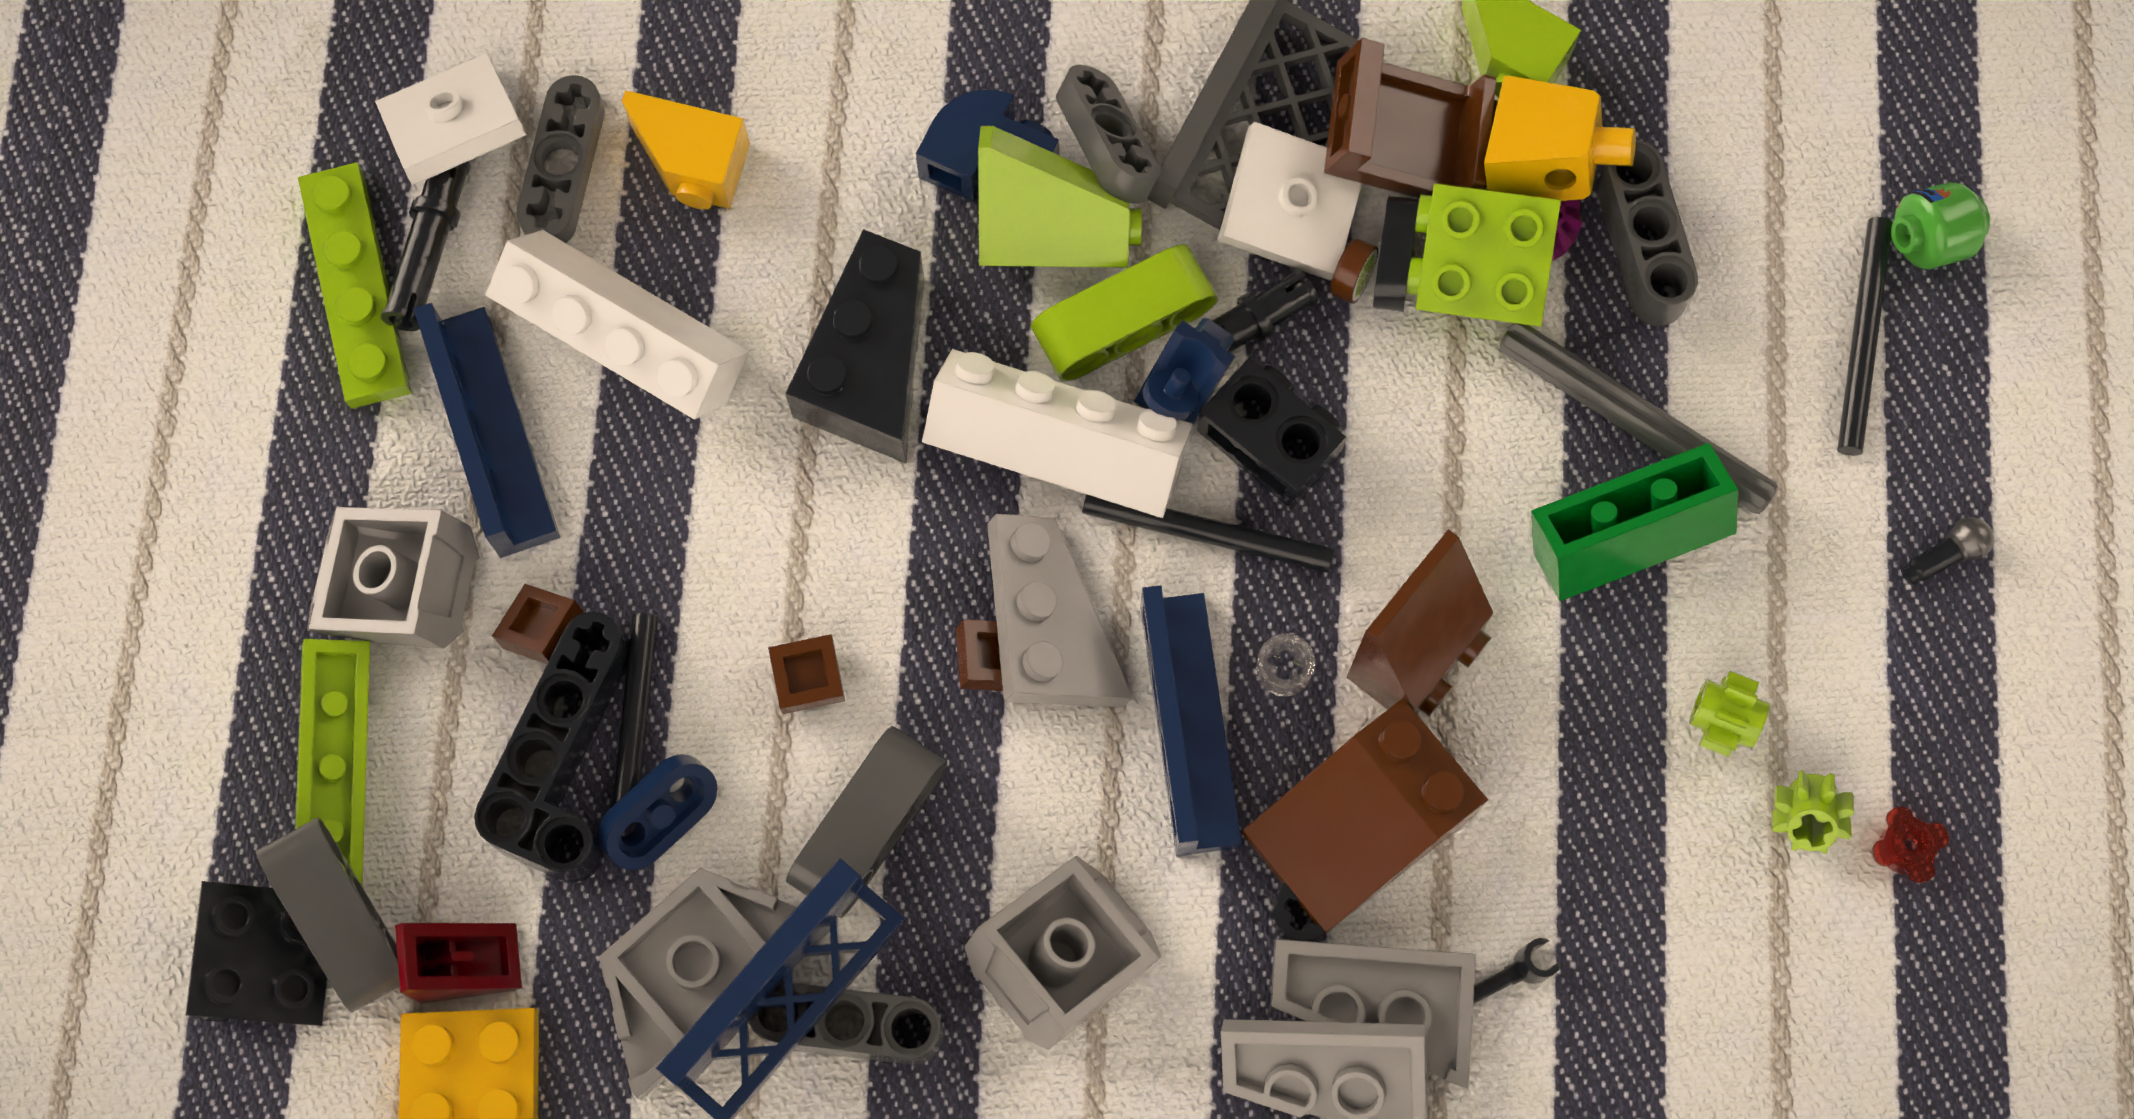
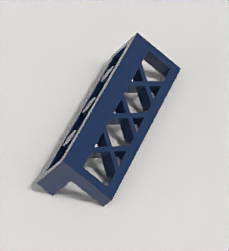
[413,302,561,558]
[1140,585,1242,856]
[656,858,905,1119]

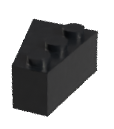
[785,229,924,463]

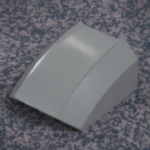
[307,507,480,649]
[964,856,1162,1050]

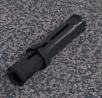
[381,161,471,331]

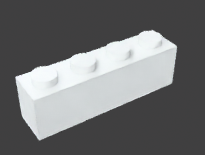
[485,230,750,420]
[922,349,1193,518]

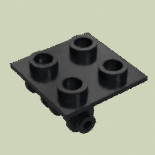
[185,881,327,1026]

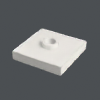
[375,53,526,185]
[1217,122,1362,281]

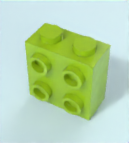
[1406,183,1561,327]

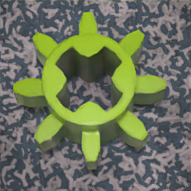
[1689,671,1770,757]
[1772,770,1854,854]

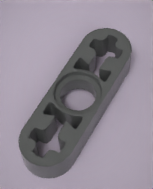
[1056,65,1161,204]
[517,75,605,243]

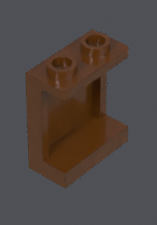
[1324,38,1498,199]

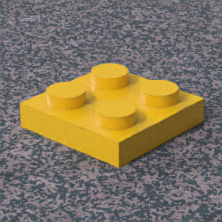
[399,1008,539,1119]

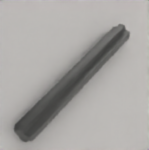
[1499,323,1778,514]

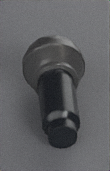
[1901,517,1994,585]

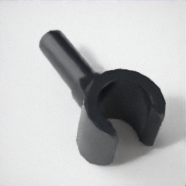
[1473,938,1561,1003]

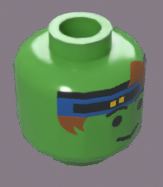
[1891,182,1990,270]

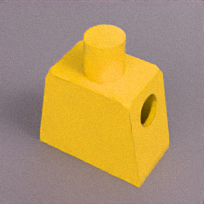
[1484,76,1636,201]

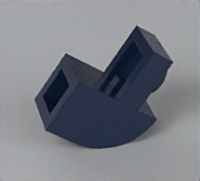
[916,90,1059,202]

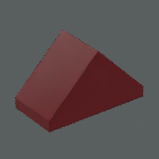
[395,923,522,1004]

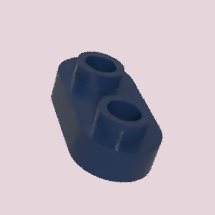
[598,754,718,870]

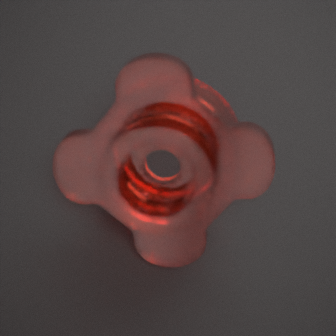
[1872,806,1949,883]

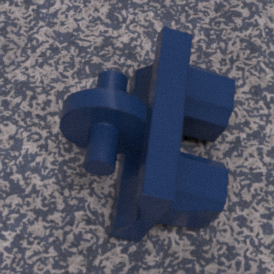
[1133,318,1235,427]

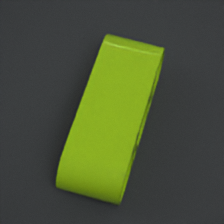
[1030,244,1218,382]

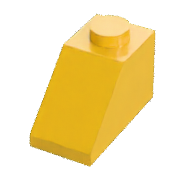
[622,90,750,209]

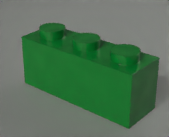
[1531,443,1738,601]

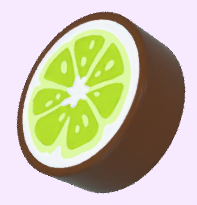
[1330,238,1379,304]

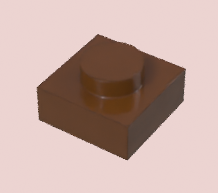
[492,584,584,664]
[956,619,1003,691]
[768,634,845,715]

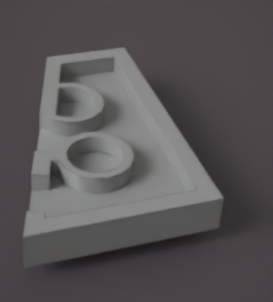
[987,514,1133,707]
[1270,939,1476,1089]
[1221,1019,1428,1119]

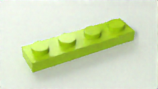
[298,162,412,409]
[295,639,370,887]

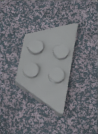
[599,868,830,1100]

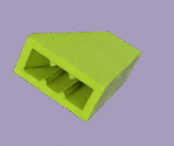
[978,126,1142,268]

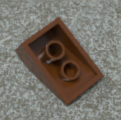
[1346,529,1493,717]
[1242,698,1488,935]

